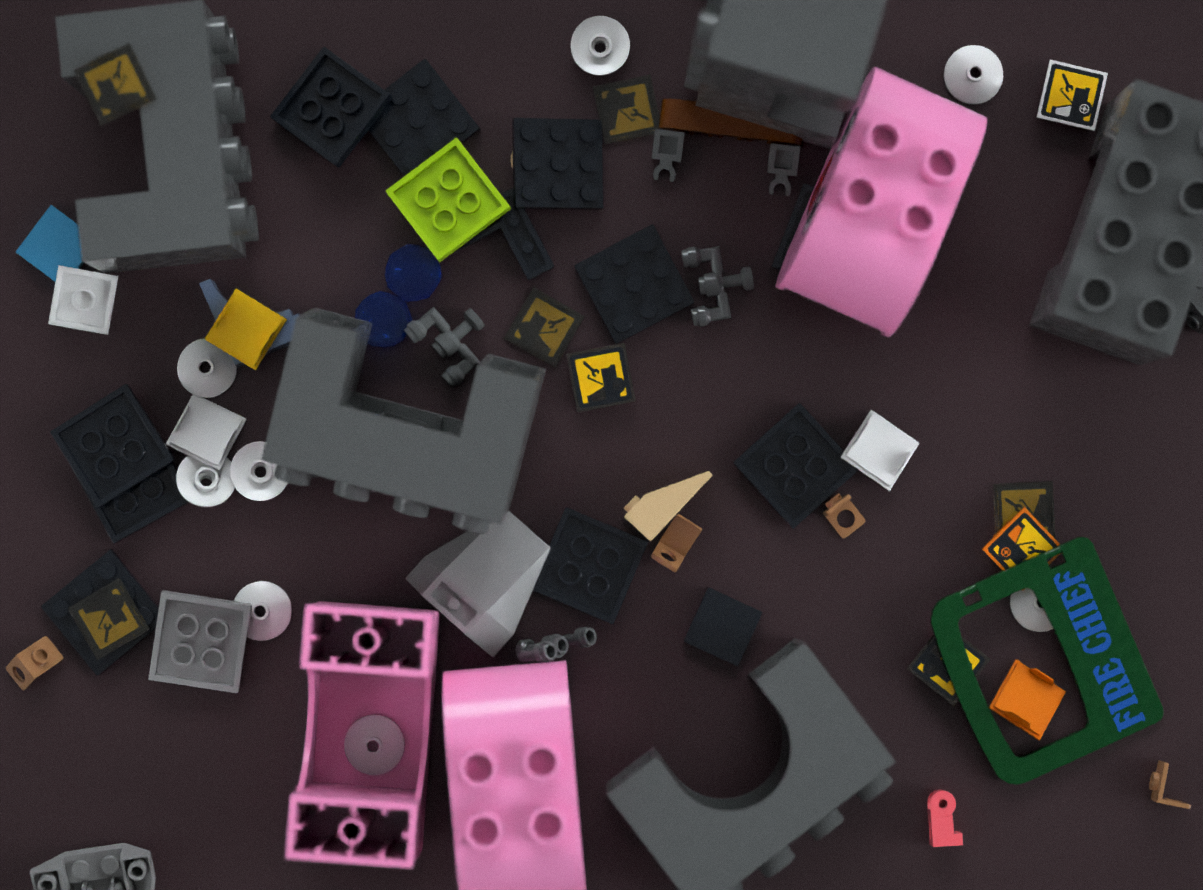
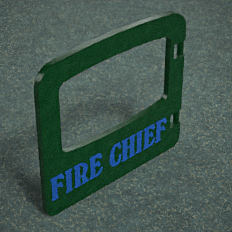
[930,536,1164,785]

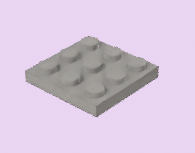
[148,590,252,693]

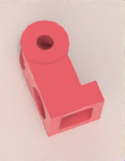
[927,789,963,847]

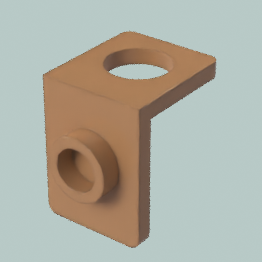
[822,493,866,538]
[651,514,702,572]
[6,636,63,691]
[1149,760,1191,809]

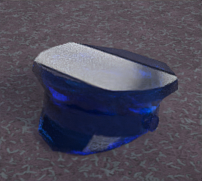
[385,244,442,302]
[355,291,413,348]

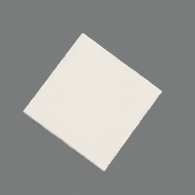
[48,265,118,335]

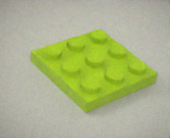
[385,137,511,263]

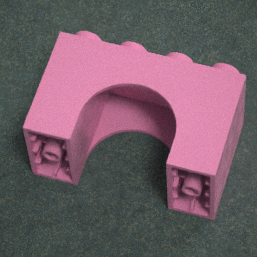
[285,601,441,868]

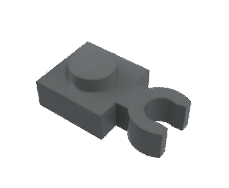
[652,128,685,182]
[767,143,800,196]

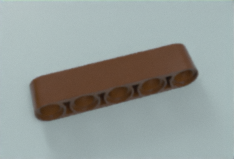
[659,99,803,147]

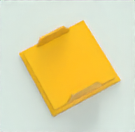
[205,288,287,371]

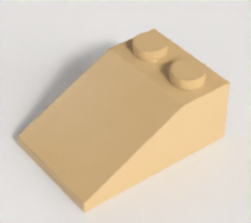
[623,471,712,541]

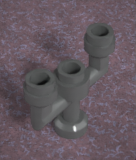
[681,246,754,327]
[403,307,485,389]
[515,627,597,663]

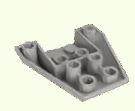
[405,510,551,658]
[30,843,156,890]

